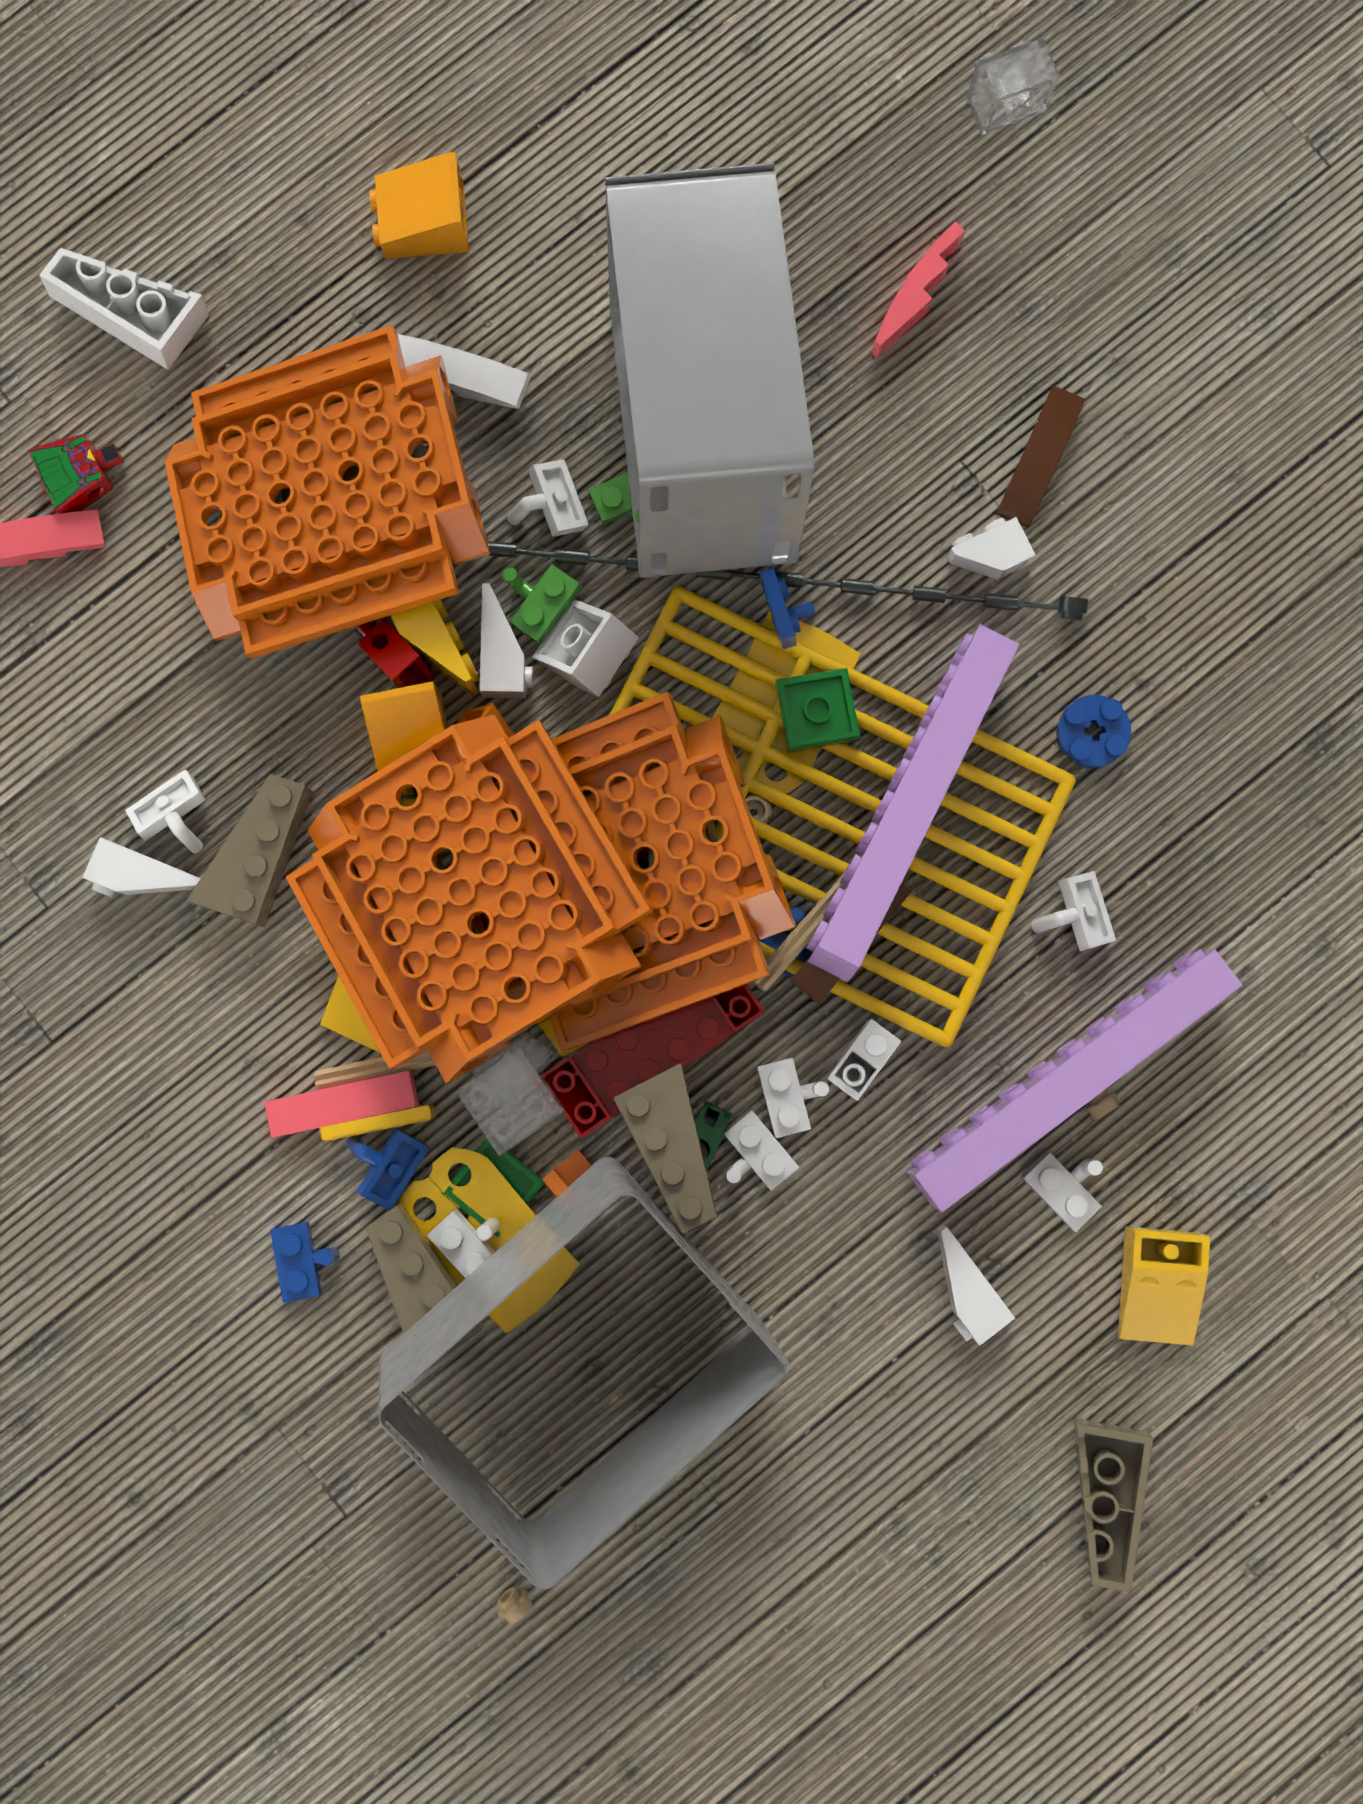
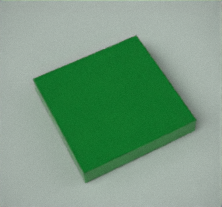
[775,668,861,753]
[442,1135,545,1237]

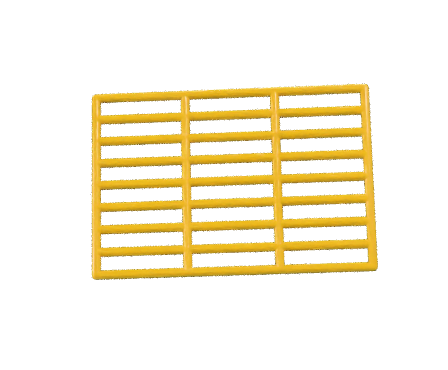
[609,586,1076,1048]

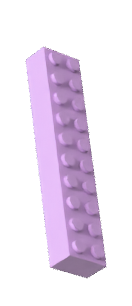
[807,624,1020,982]
[906,949,1243,1212]

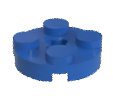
[1056,695,1131,769]

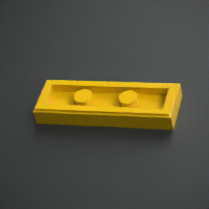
[319,1104,436,1142]

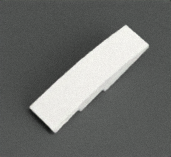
[398,334,531,409]

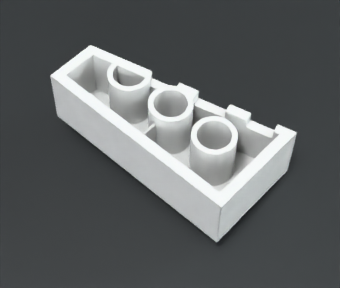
[39,248,209,370]

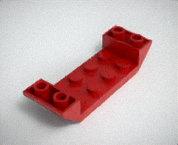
[539,984,765,1138]

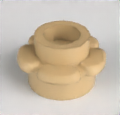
[745,794,772,824]
[1085,1090,1120,1121]
[497,1587,532,1624]

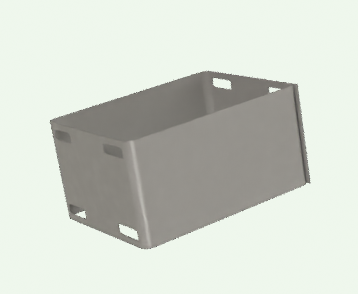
[605,163,814,578]
[379,1157,794,1589]

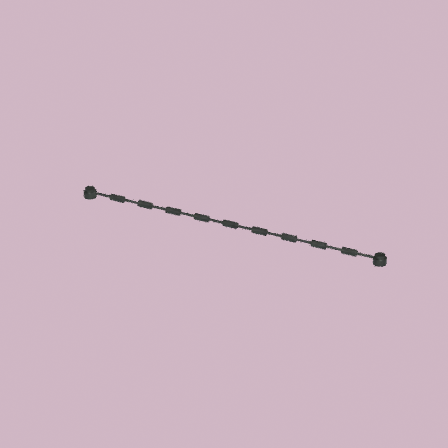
[488,541,1089,621]

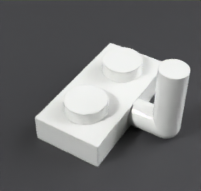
[507,459,589,537]
[125,769,206,853]
[1031,871,1116,951]
[757,1058,829,1138]
[724,1110,799,1191]
[1021,1152,1103,1232]
[427,1208,500,1278]

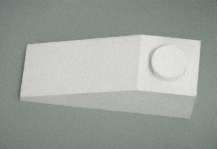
[480,583,533,699]
[82,837,201,897]
[937,1224,1016,1346]

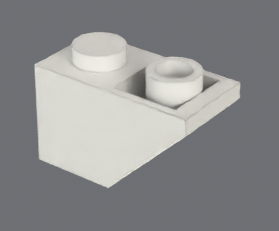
[947,517,1036,580]
[827,1019,901,1101]

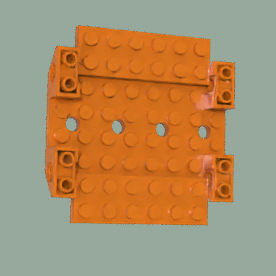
[164,325,490,659]
[452,692,796,1052]
[286,714,653,1084]

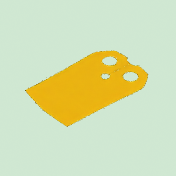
[712,611,860,794]
[399,1147,580,1334]

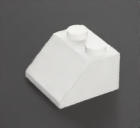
[532,599,639,697]

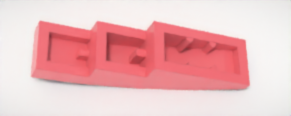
[872,221,965,359]
[0,509,104,567]
[264,1070,419,1138]

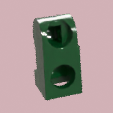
[695,1100,732,1170]

